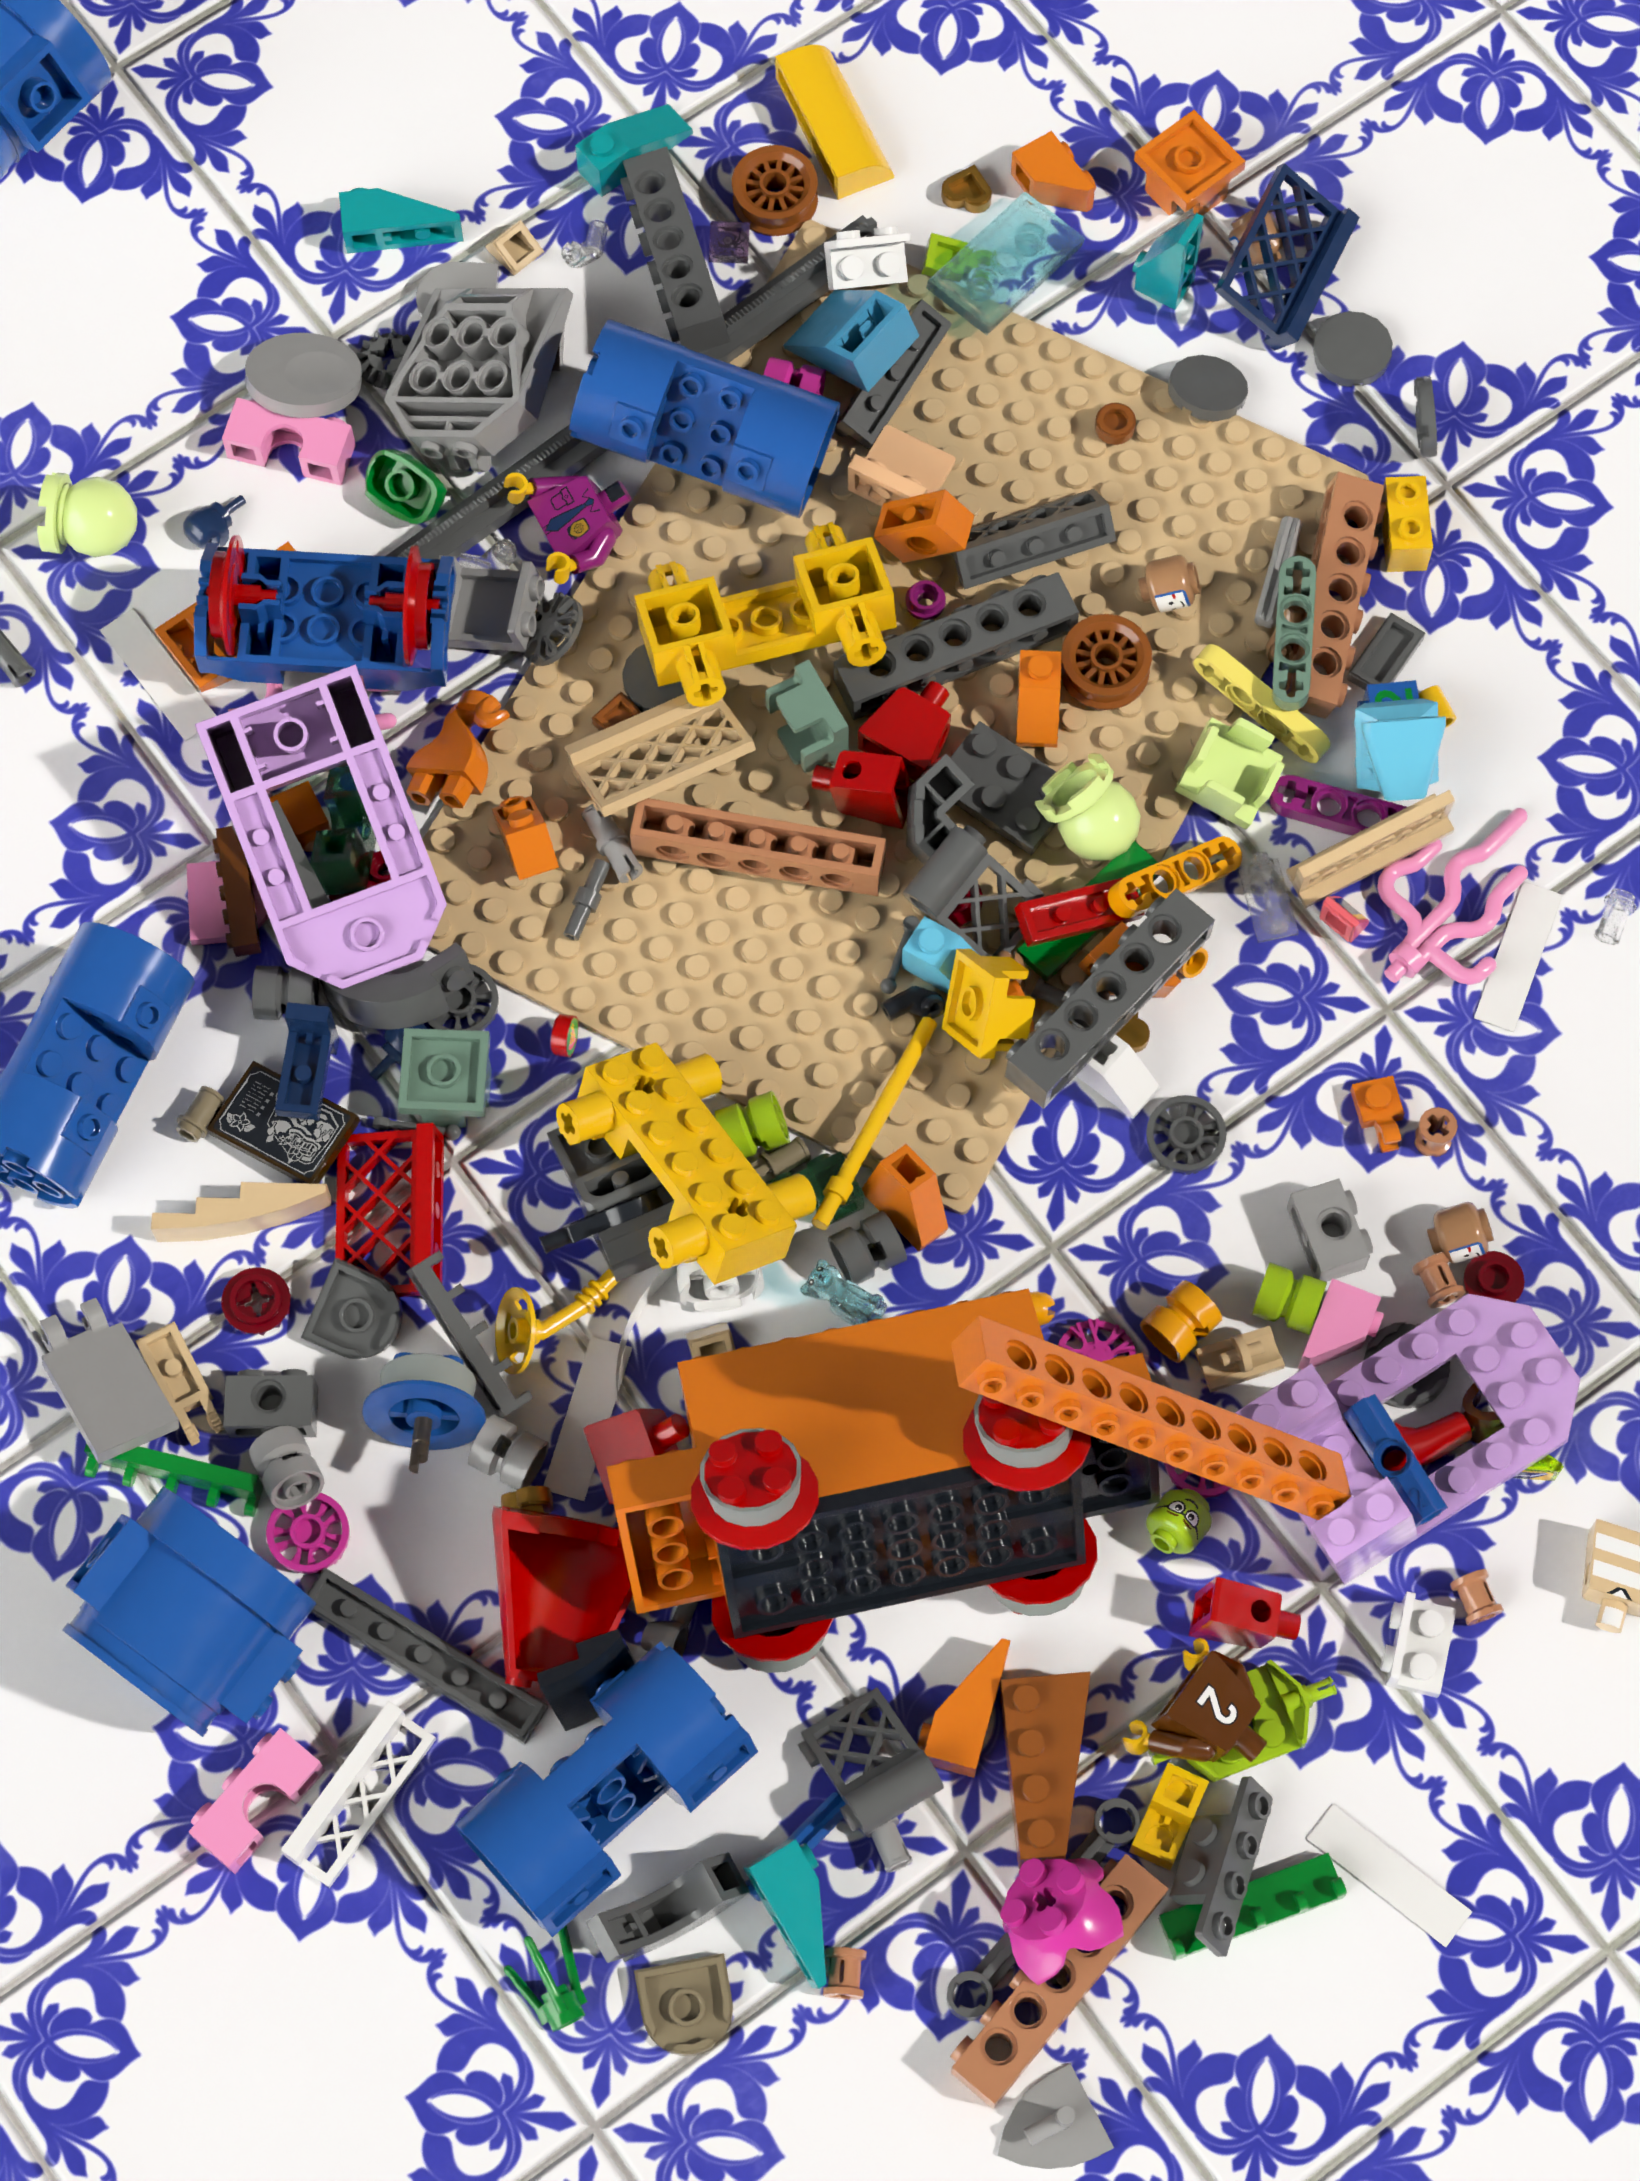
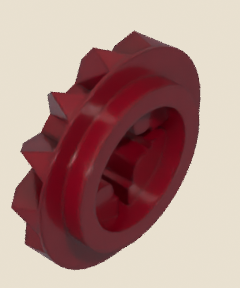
[221,1267,291,1336]

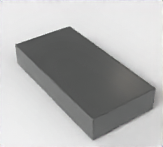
[1347,613,1426,690]

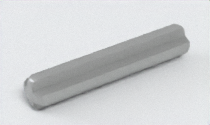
[1254,516,1303,628]

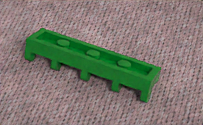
[84,1443,264,1517]
[1158,1853,1347,1961]

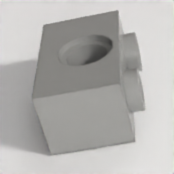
[1287,1178,1373,1282]

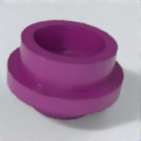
[905,580,946,620]

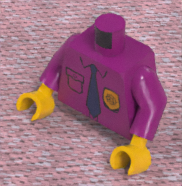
[503,473,631,584]

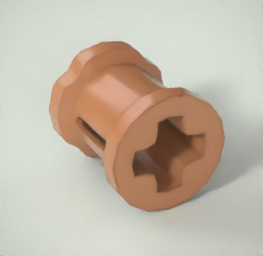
[1414,1107,1458,1157]
[1412,1252,1465,1308]
[1450,1569,1504,1626]
[823,1947,867,2000]

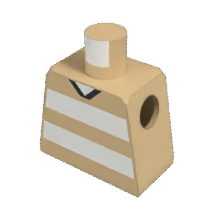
[1582,1519,1640,1633]

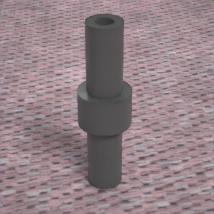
[563,859,611,941]

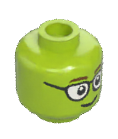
[1146,1489,1212,1554]

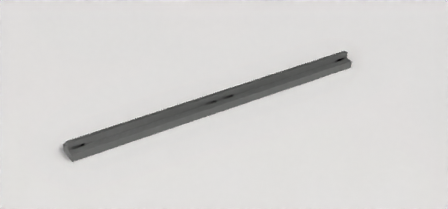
[386,215,877,559]

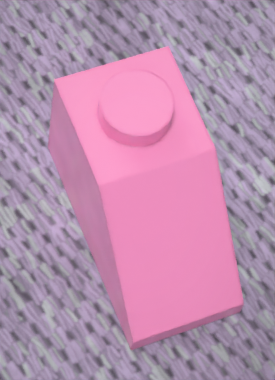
[1298,1278,1384,1369]

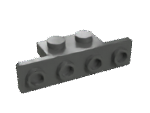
[1169,1776,1273,1957]

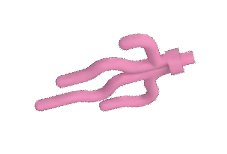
[1377,808,1528,985]

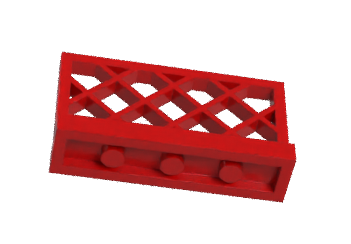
[335,1122,444,1297]

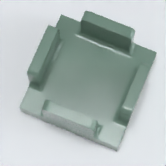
[765,660,849,773]
[398,1028,492,1128]

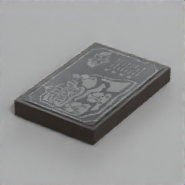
[207,1061,360,1184]

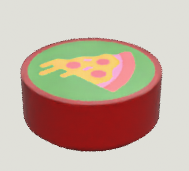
[551,1014,579,1058]

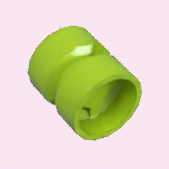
[715,1091,790,1158]
[1251,1262,1327,1335]

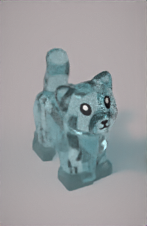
[800,1259,887,1325]

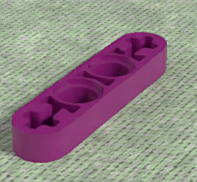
[1269,775,1407,836]

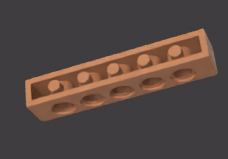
[1284,471,1386,719]
[630,798,886,896]
[950,1854,1169,2109]

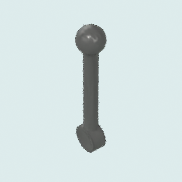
[880,916,920,994]
[372,1116,461,1141]

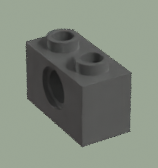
[223,1369,318,1438]

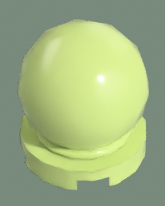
[37,472,137,558]
[1035,753,1141,861]

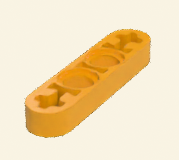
[1108,836,1242,918]

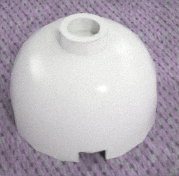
[677,1261,765,1312]

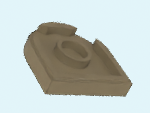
[634,1953,733,2056]

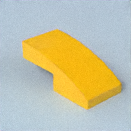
[1129,1762,1209,1871]

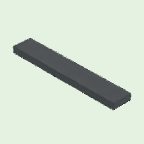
[307,1568,549,1745]

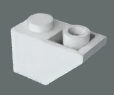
[1076,1035,1160,1119]

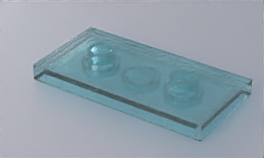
[926,191,1085,336]

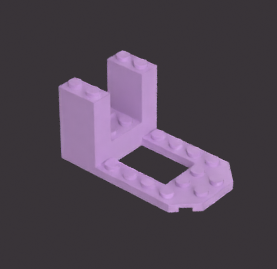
[195,664,447,989]
[1235,1294,1580,1585]

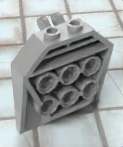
[384,288,573,472]

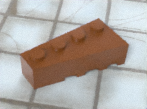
[999,1671,1091,1869]

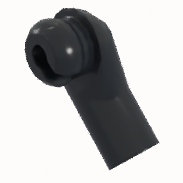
[881,986,946,1021]

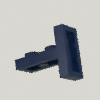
[275,1002,339,1121]

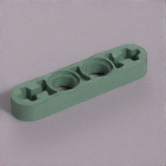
[1272,556,1317,711]

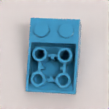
[783,290,920,392]

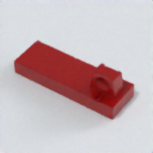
[1014,877,1145,947]

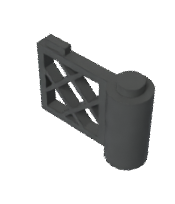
[903,825,1045,957]
[797,1687,944,1835]

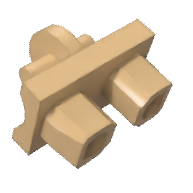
[1195,1325,1285,1393]

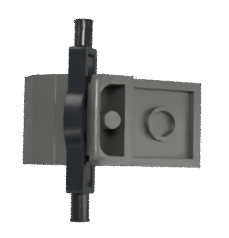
[539,1128,674,1282]

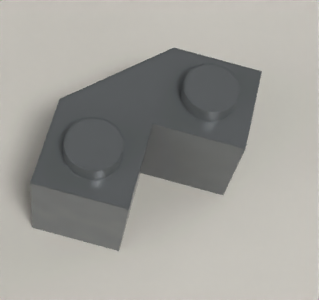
[906,754,975,865]

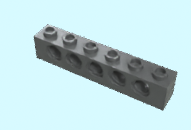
[620,146,731,352]
[834,572,1079,720]
[1005,888,1215,1109]

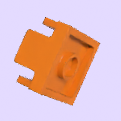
[1134,110,1246,216]

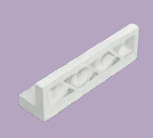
[281,1700,436,1888]

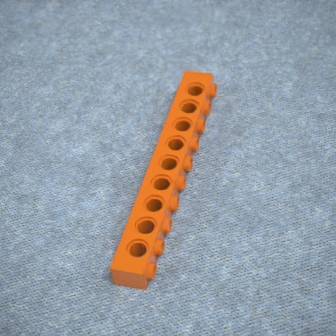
[951,1316,1351,1520]

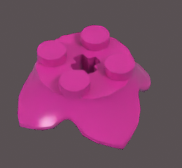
[1000,1858,1124,1985]

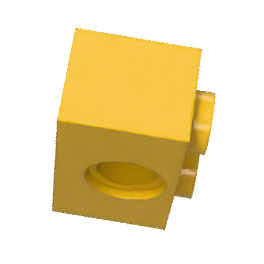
[1381,476,1433,572]

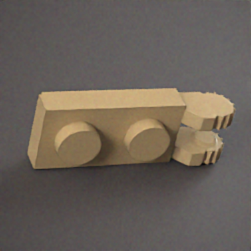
[135,1321,225,1446]

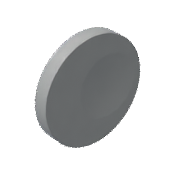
[245,333,362,418]

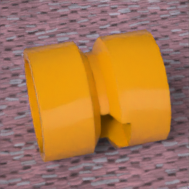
[1140,1280,1223,1363]

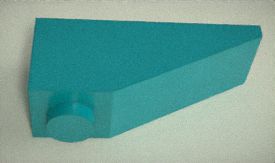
[575,104,693,197]
[339,188,464,254]
[1132,213,1204,310]
[743,1839,827,1989]

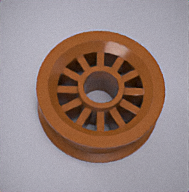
[732,145,818,236]
[1061,614,1152,710]

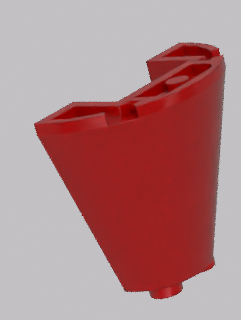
[492,1506,633,1688]

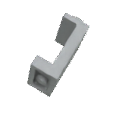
[439,555,545,652]

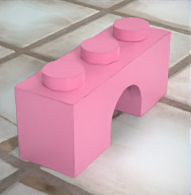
[222,398,356,485]
[189,1728,326,1874]

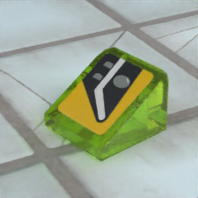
[1513,1454,1564,1481]

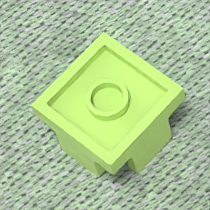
[1174,717,1285,830]

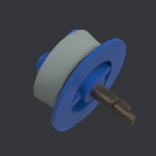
[362,1352,486,1474]

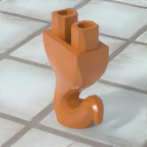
[406,690,510,809]

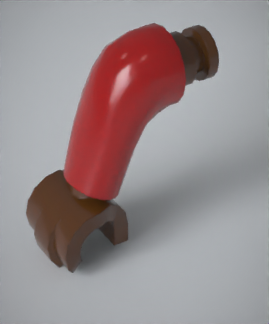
[1352,1383,1504,1471]

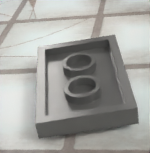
[950,721,1057,856]

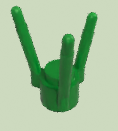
[504,1925,588,2032]

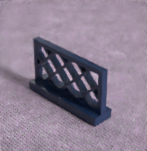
[1214,163,1360,351]

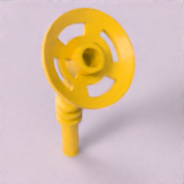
[495,1268,621,1375]

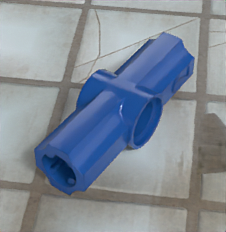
[1343,1394,1448,1528]

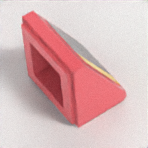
[1319,896,1369,943]

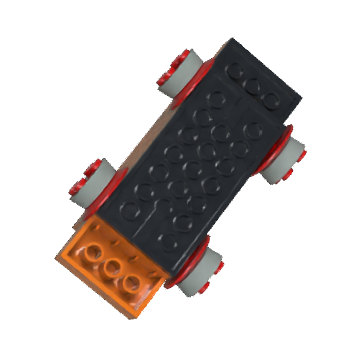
[606,1288,1160,1673]

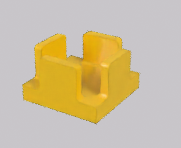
[942,949,1035,1059]

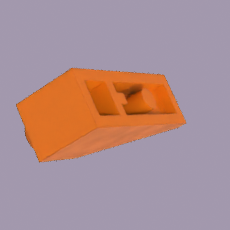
[917,1638,1011,1778]

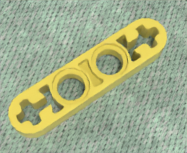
[1193,644,1331,763]

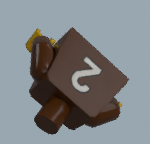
[1122,1638,1267,1762]

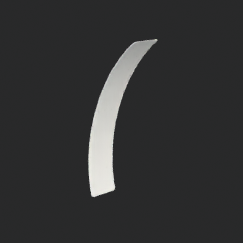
[615,1265,678,1404]

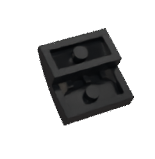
[536,1629,636,1731]

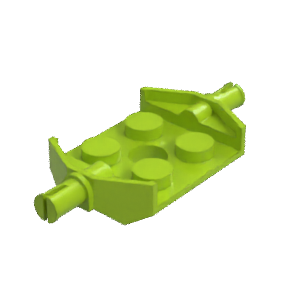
[1148,1659,1337,1782]

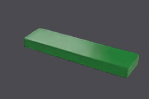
[1017,841,1160,982]

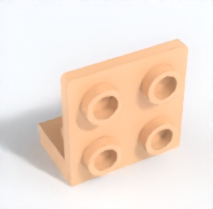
[848,425,955,506]

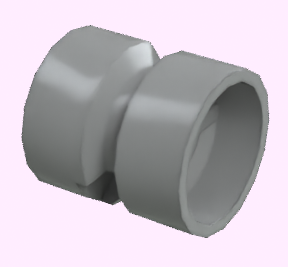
[468,1414,549,1490]
[249,1426,325,1510]

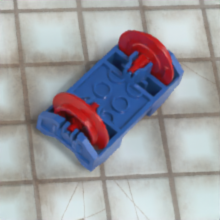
[194,535,457,691]

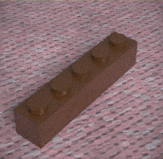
[212,826,262,957]

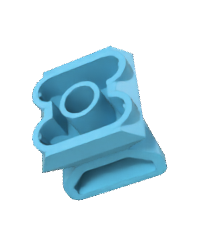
[1354,698,1446,801]

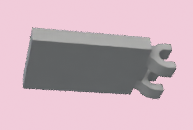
[40,1297,179,1464]

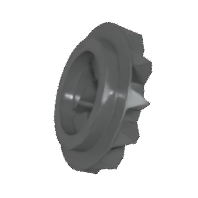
[357,329,411,389]

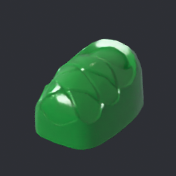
[365,449,447,524]

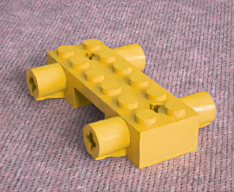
[634,522,897,707]
[556,1042,816,1285]

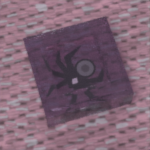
[709,221,750,264]

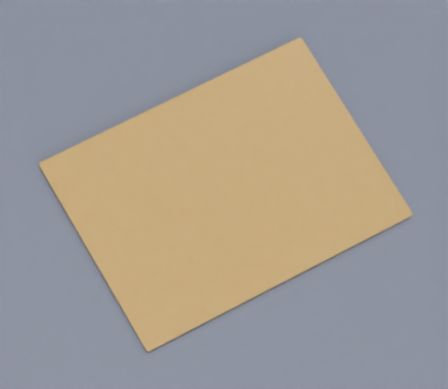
[422,220,1369,1215]

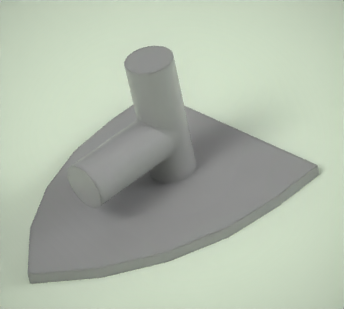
[997,2063,1114,2169]

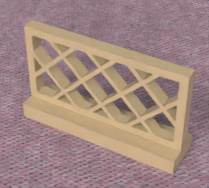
[564,694,756,817]
[1286,790,1455,908]

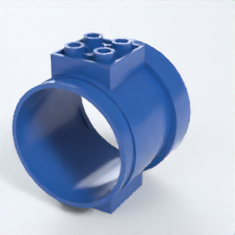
[0,0,111,179]
[62,1486,317,1737]

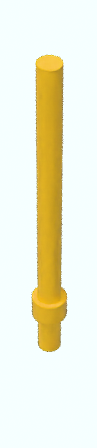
[811,1017,938,1230]

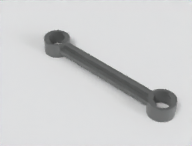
[946,1798,1140,2021]

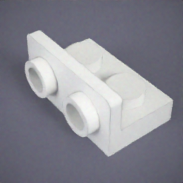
[824,226,911,290]
[1380,1591,1456,1698]

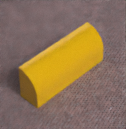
[775,45,894,200]

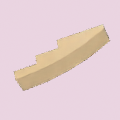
[151,1182,332,1242]

